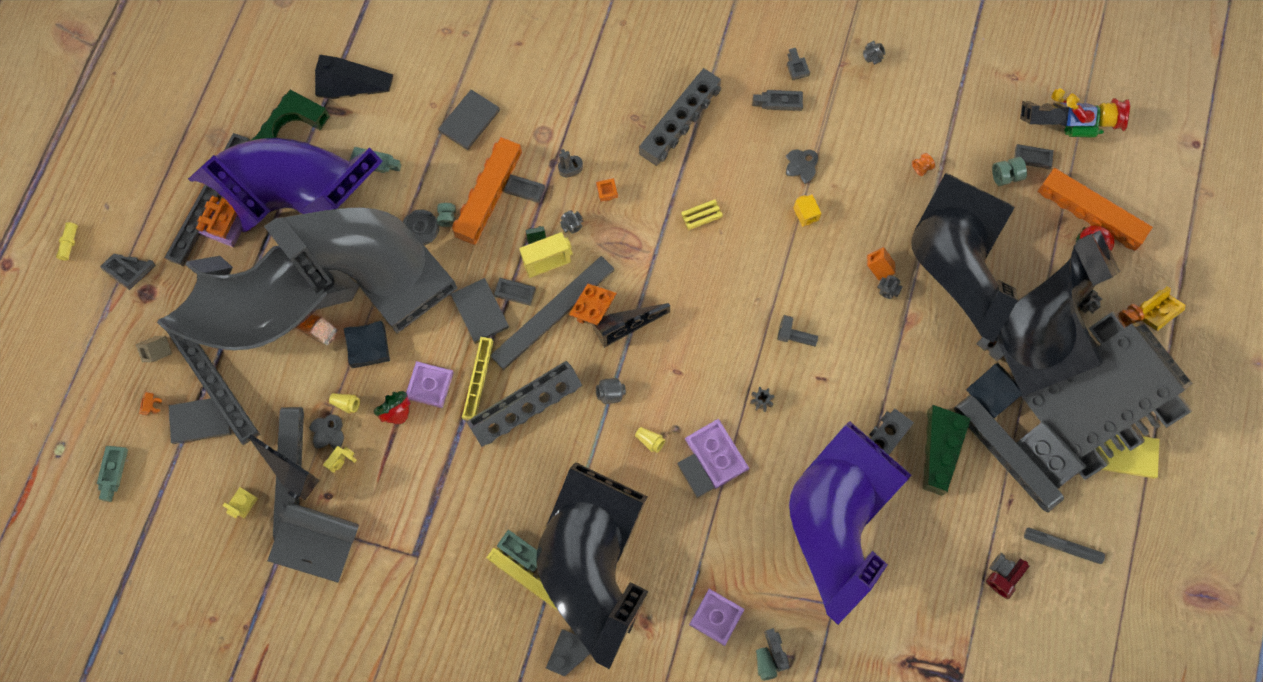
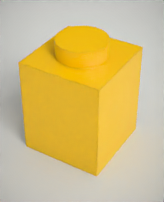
[793,194,822,227]

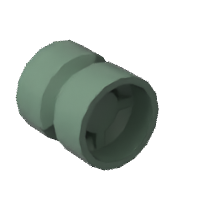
[992,157,1027,186]

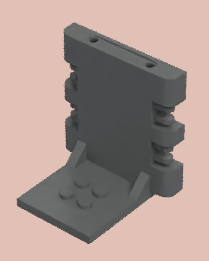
[1015,312,1193,480]

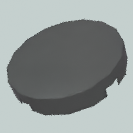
[403,210,439,245]

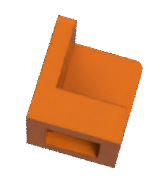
[867,247,896,281]

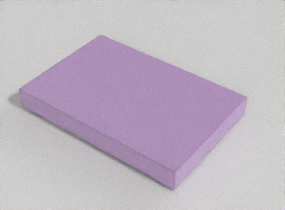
[685,419,749,489]

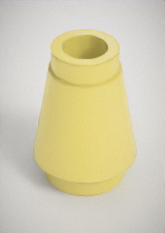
[329,393,360,414]
[635,427,665,453]

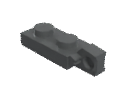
[752,90,803,111]

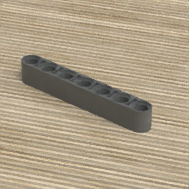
[954,395,1064,512]
[273,407,304,541]

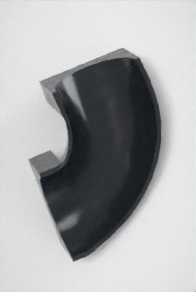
[911,173,1018,343]
[998,230,1121,396]
[536,462,648,669]

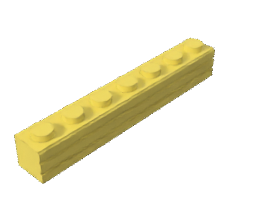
[462,337,493,421]
[486,548,558,611]

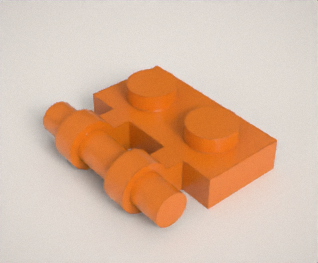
[196,196,237,239]

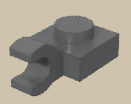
[787,47,810,81]

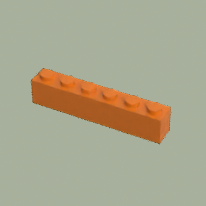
[452,137,522,245]
[1037,167,1153,251]

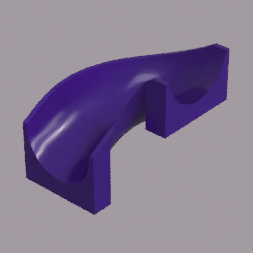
[188,138,383,233]
[789,421,911,625]

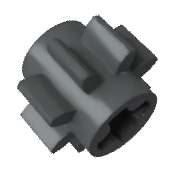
[863,41,886,65]
[560,210,583,234]
[877,275,903,299]
[1079,290,1102,314]
[750,387,775,412]

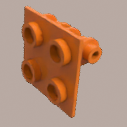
[569,284,617,325]

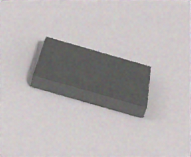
[438,90,500,150]
[451,278,509,344]
[169,398,232,444]
[1016,420,1086,489]

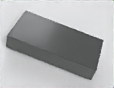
[1014,144,1054,169]
[504,174,545,203]
[494,278,536,306]
[677,454,714,498]

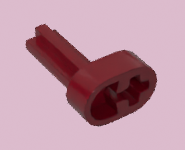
[986,558,1030,599]

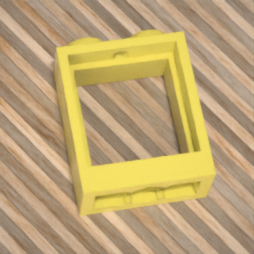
[519,232,573,278]

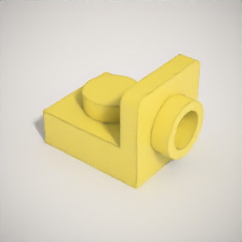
[323,446,357,473]
[222,487,258,519]

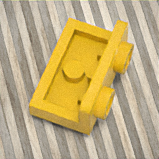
[1140,286,1186,331]

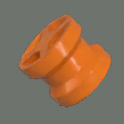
[912,153,935,176]
[1118,304,1144,327]

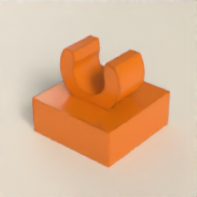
[596,178,618,202]
[139,392,162,416]

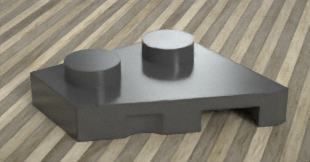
[100,254,156,290]
[764,628,790,672]
[546,629,590,677]

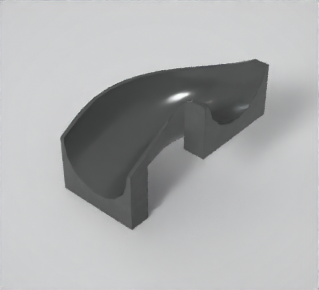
[264,207,458,333]
[157,246,359,350]

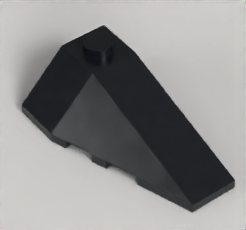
[315,55,393,99]
[593,303,671,348]
[248,434,320,500]

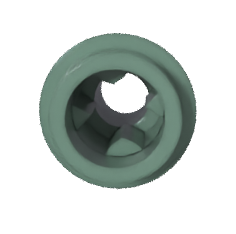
[756,647,778,681]

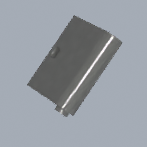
[267,502,359,583]

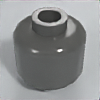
[596,378,626,404]

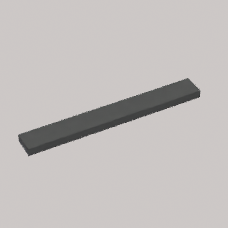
[164,133,251,266]
[490,256,614,370]
[167,332,260,446]

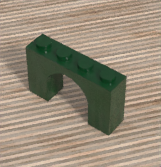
[251,89,330,141]

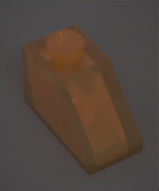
[296,314,338,346]

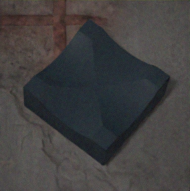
[344,321,390,369]
[966,363,1022,418]

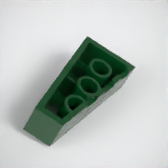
[923,405,971,496]

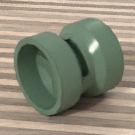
[437,203,456,227]

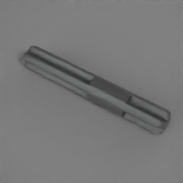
[1024,528,1105,564]

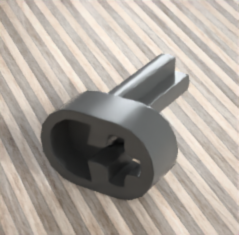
[558,149,583,178]
[777,315,818,347]

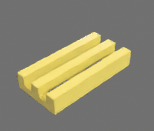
[681,199,723,231]

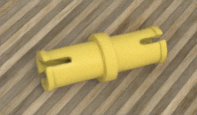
[56,222,78,261]

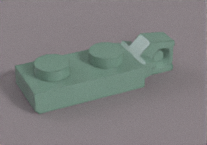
[350,147,402,173]
[97,446,128,502]
[497,530,537,572]

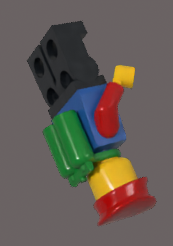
[1020,88,1131,138]

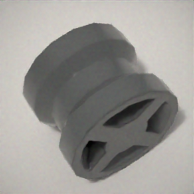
[989,552,1015,578]

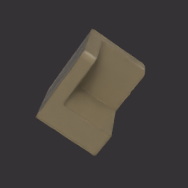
[136,336,172,362]

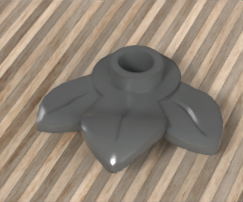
[786,149,818,184]
[309,414,344,450]

